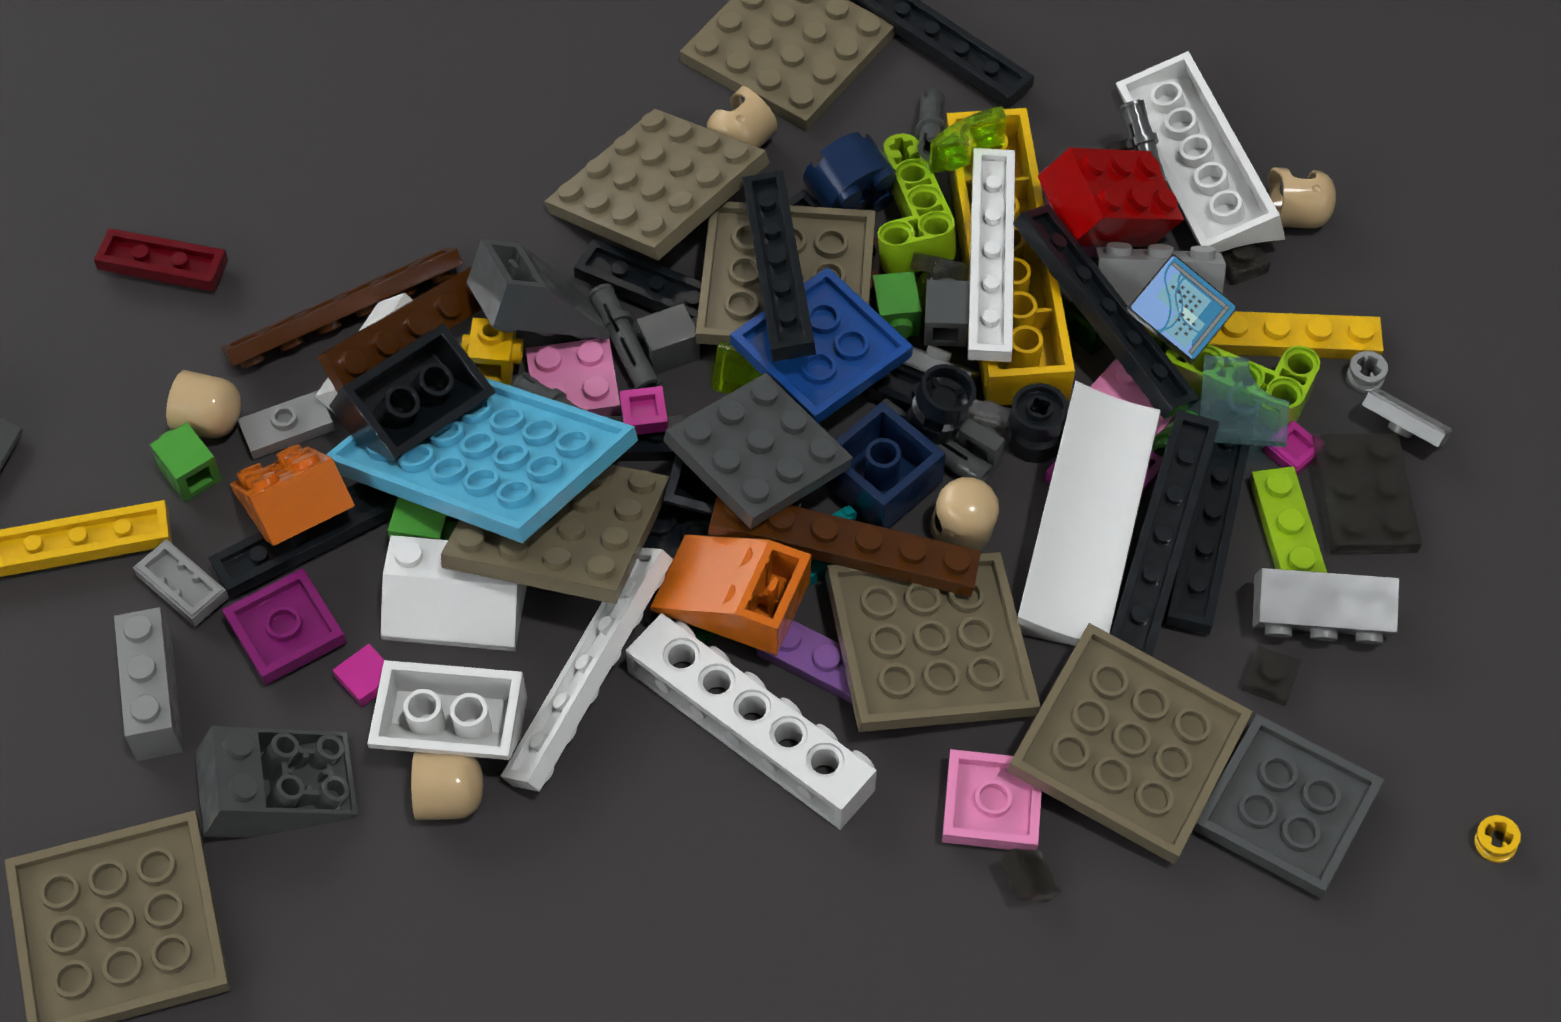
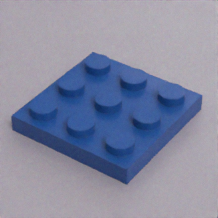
[730,267,913,423]

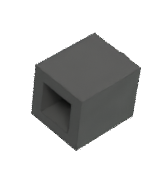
[924,278,969,347]
[636,303,700,374]

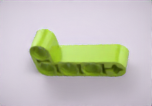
[877,133,956,274]
[1150,330,1321,432]

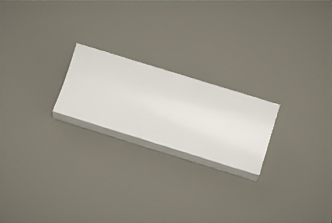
[1116,51,1285,253]
[1017,381,1160,646]

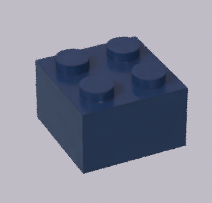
[825,401,946,528]

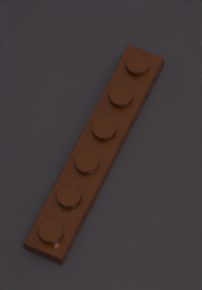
[221,247,463,368]
[317,265,482,393]
[708,496,981,597]

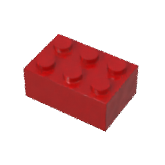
[1037,147,1184,247]

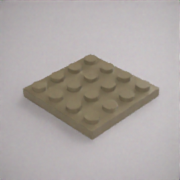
[680,0,895,131]
[544,109,770,261]
[696,201,875,346]
[441,465,670,604]
[825,552,1041,732]
[1006,623,1253,864]
[4,810,231,1022]

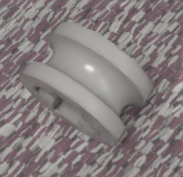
[1346,351,1388,394]

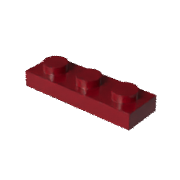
[94,228,228,292]

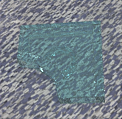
[1200,355,1290,447]

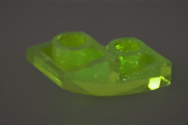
[929,106,1007,174]

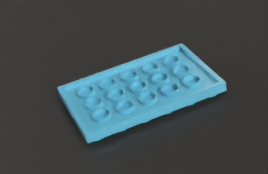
[326,377,638,543]

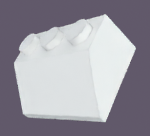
[380,535,527,651]
[367,660,527,760]

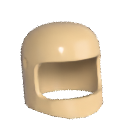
[707,86,778,148]
[1268,167,1336,229]
[166,370,242,438]
[930,477,999,550]
[411,752,484,820]

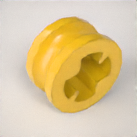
[1474,815,1521,863]

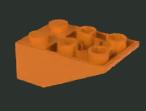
[229,444,355,546]
[650,535,812,655]

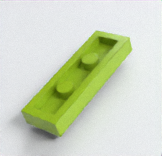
[1249,466,1327,573]

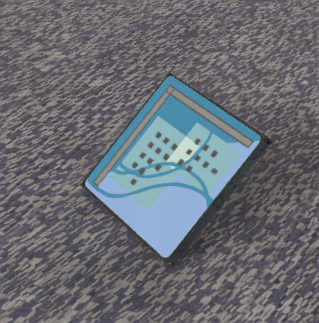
[1125,253,1238,365]

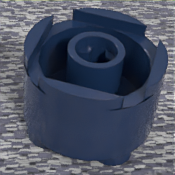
[803,132,898,212]

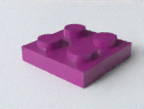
[222,568,347,685]

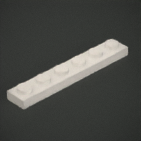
[968,148,1015,362]
[500,548,673,792]

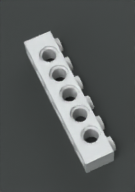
[626,613,877,830]

